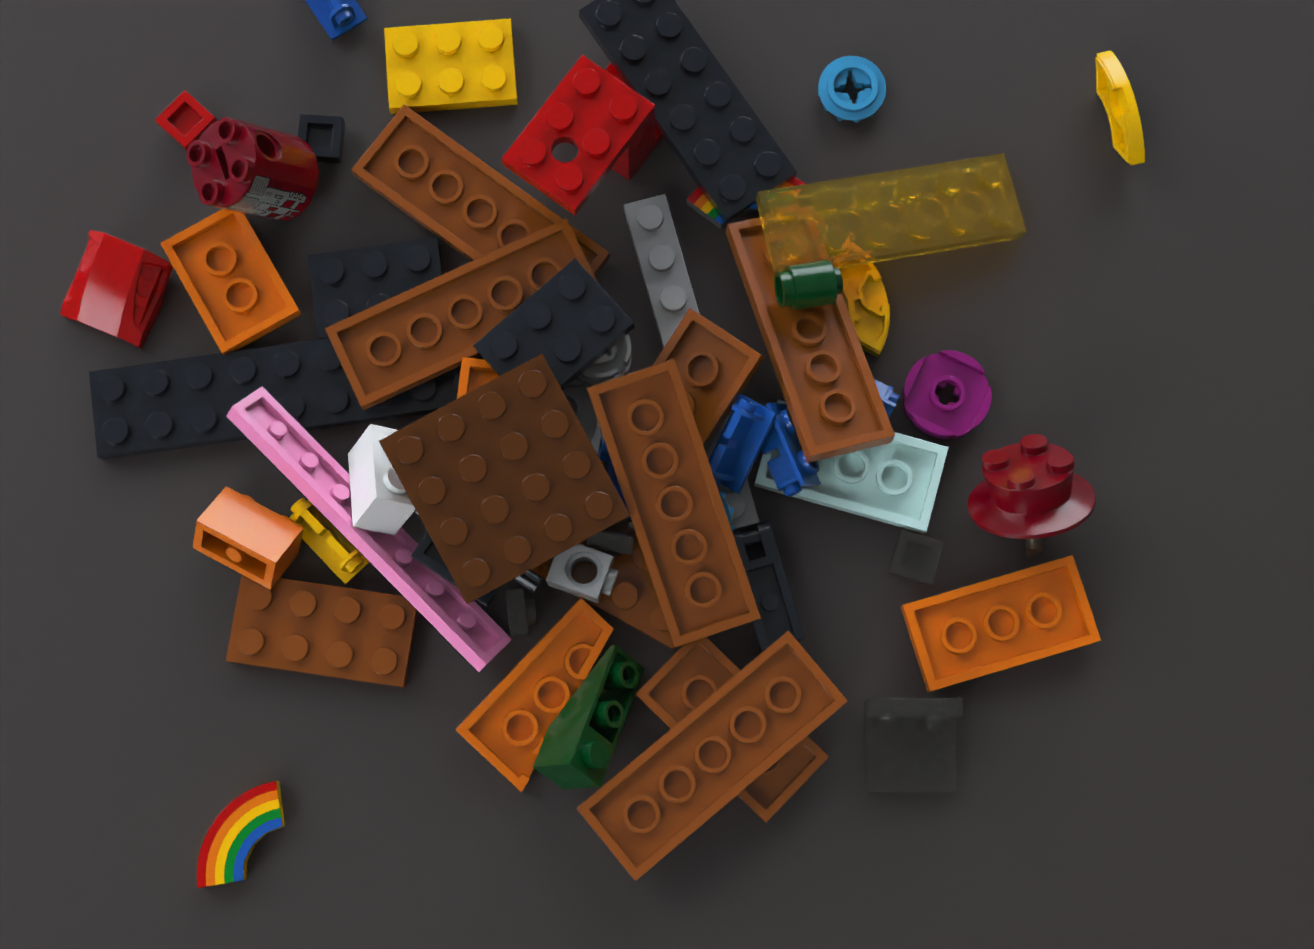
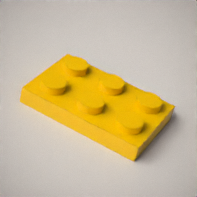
[384,18,518,114]

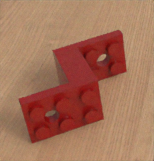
[501,55,663,216]

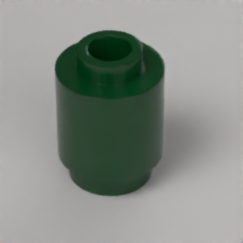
[774,260,843,310]

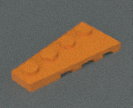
[456,598,614,793]

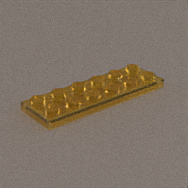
[755,153,1027,275]

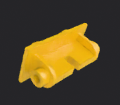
[289,498,369,584]

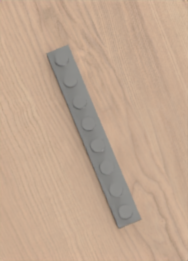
[624,194,759,530]

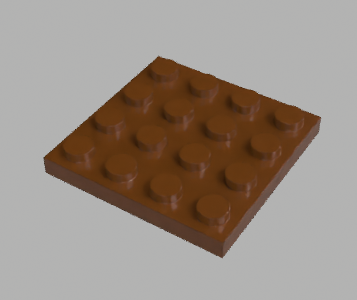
[379,354,630,604]

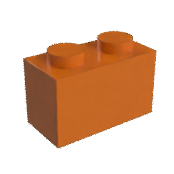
[193,486,304,590]

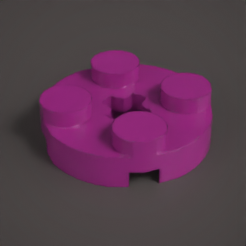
[902,350,992,439]

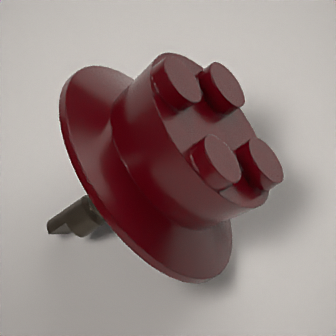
[967,434,1096,557]

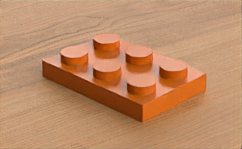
[160,209,302,355]

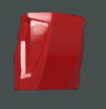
[60,230,174,349]

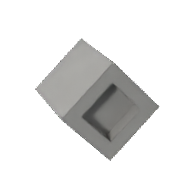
[546,544,619,604]

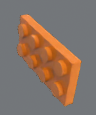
[901,555,1101,693]

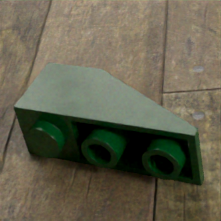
[533,645,644,790]

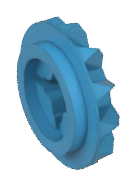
[818,56,886,123]

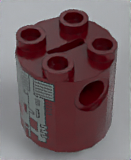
[186,117,319,221]

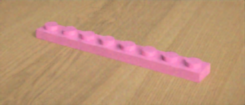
[226,386,512,672]

